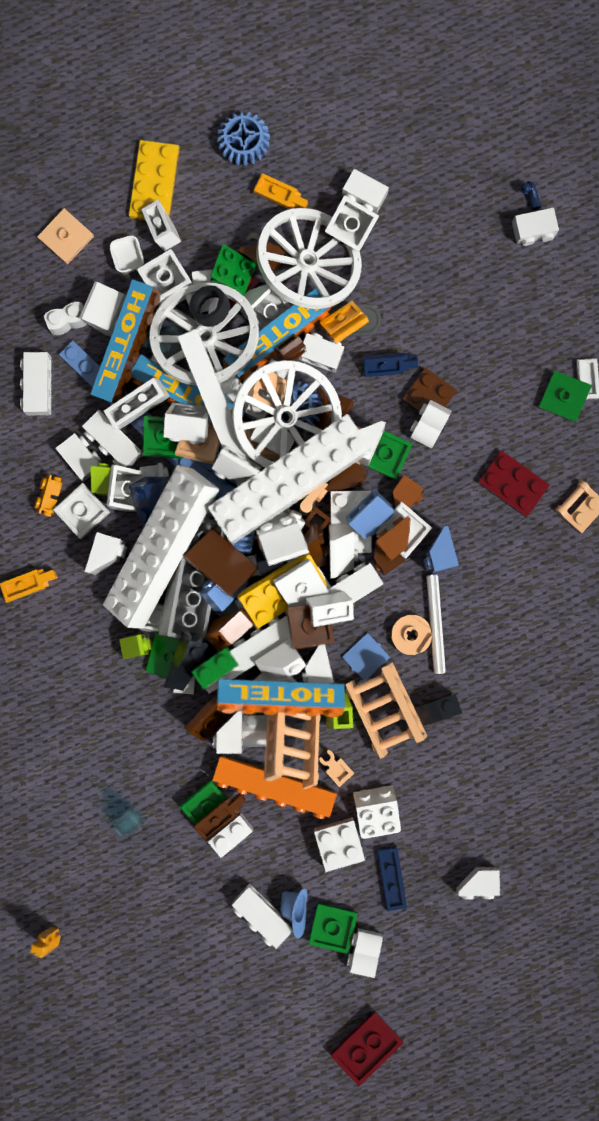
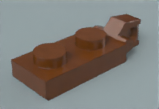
[193,793,246,842]

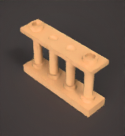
[346,662,427,759]
[264,713,321,789]

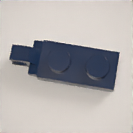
[363,353,418,377]

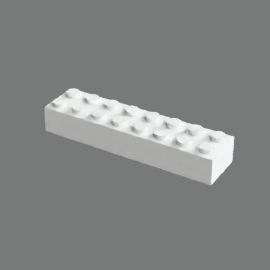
[208,414,371,544]
[103,465,220,628]

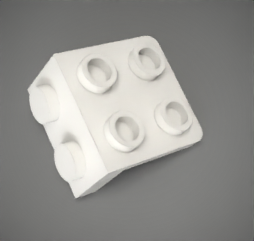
[353,785,401,839]

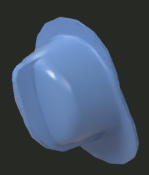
[280,888,307,938]

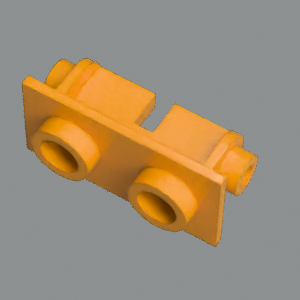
[34,475,62,517]

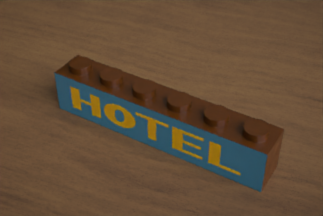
[91,279,161,403]

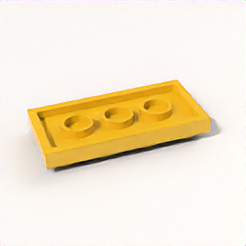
[129,140,179,220]
[237,553,327,629]

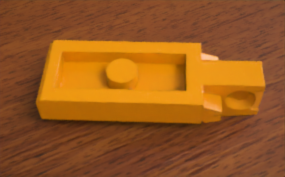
[253,174,308,209]
[0,569,58,603]
[30,927,60,958]

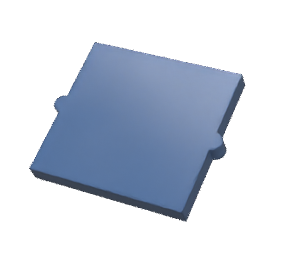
[342,633,390,681]

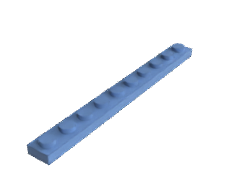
[59,341,210,478]

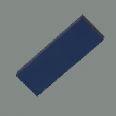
[377,846,407,911]

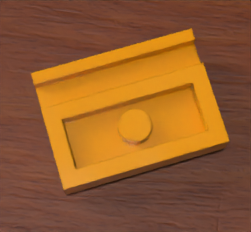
[320,301,369,344]

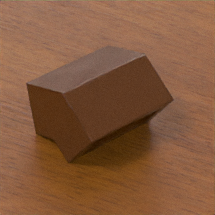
[274,334,307,361]

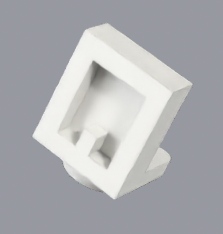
[139,463,169,477]

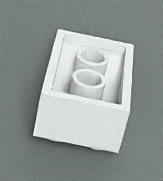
[330,491,371,553]

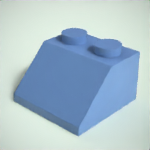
[423,526,459,574]

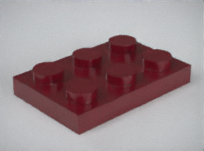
[478,450,550,517]
[330,1010,404,1087]

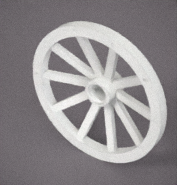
[256,208,362,309]
[150,283,259,386]
[232,361,342,468]

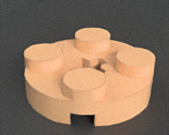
[391,615,432,655]

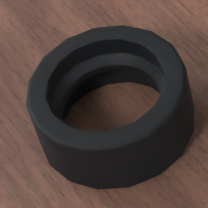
[189,285,230,327]

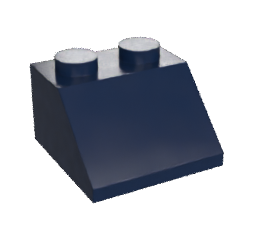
[129,477,171,523]

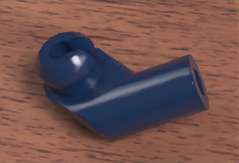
[521,181,542,210]

